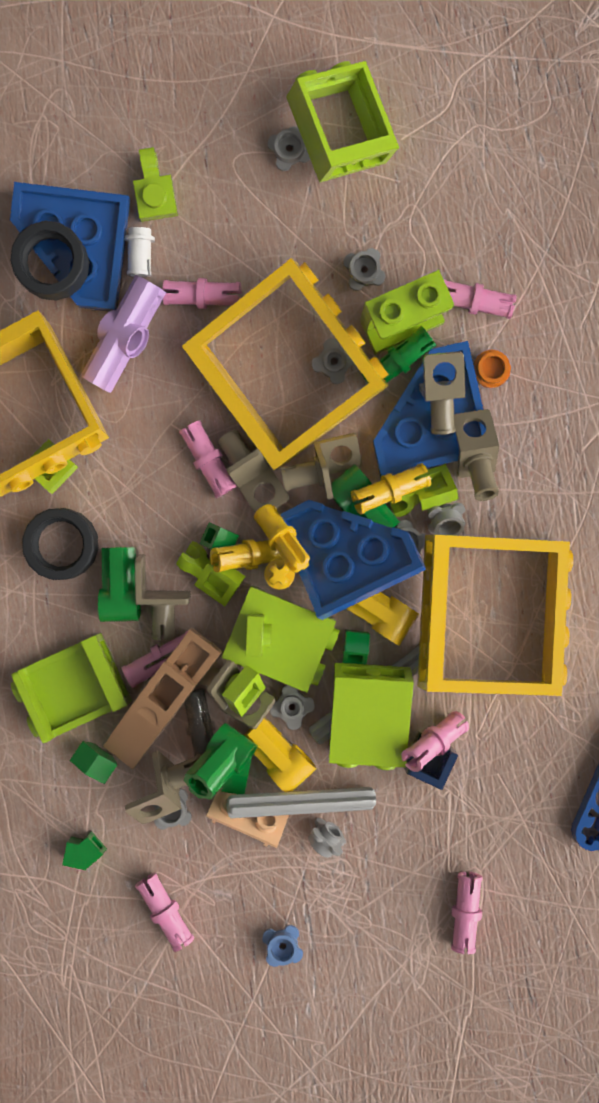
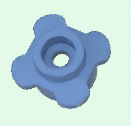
[262,925,303,967]

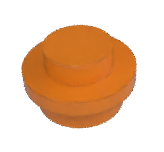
[473,350,511,388]

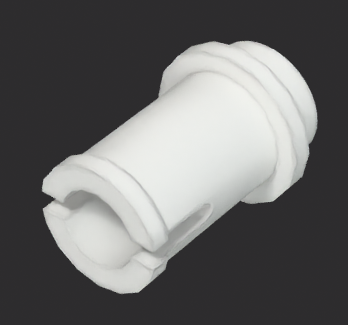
[124,227,155,277]

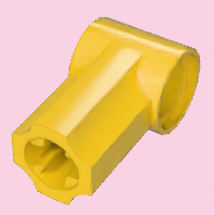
[346,592,420,646]
[244,717,317,792]

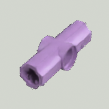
[80,275,166,393]

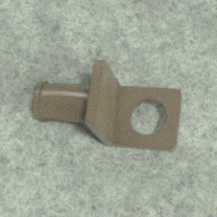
[419,351,465,435]
[454,409,499,501]
[218,430,289,512]
[280,433,362,499]
[135,554,191,640]
[199,660,275,729]
[125,750,202,824]

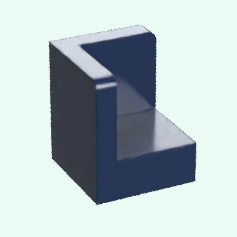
[404,731,458,790]

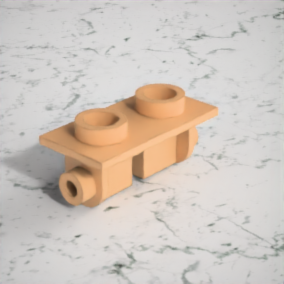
[206,787,289,848]

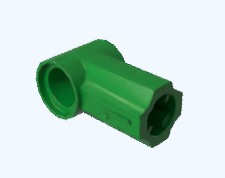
[331,464,400,528]
[98,547,141,622]
[183,723,258,800]

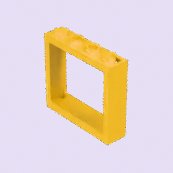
[182,258,389,470]
[0,310,109,497]
[417,535,573,696]

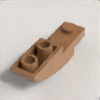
[103,628,223,769]

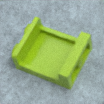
[360,270,454,355]
[222,585,340,693]
[11,633,132,744]
[329,663,414,770]

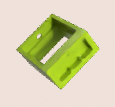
[286,61,399,183]

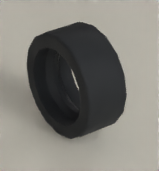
[10,221,89,301]
[22,508,99,580]

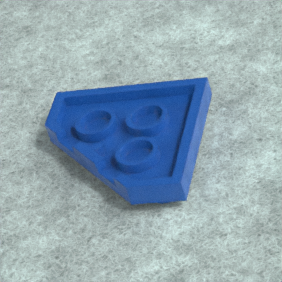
[10,182,130,312]
[372,341,486,478]
[280,500,426,620]

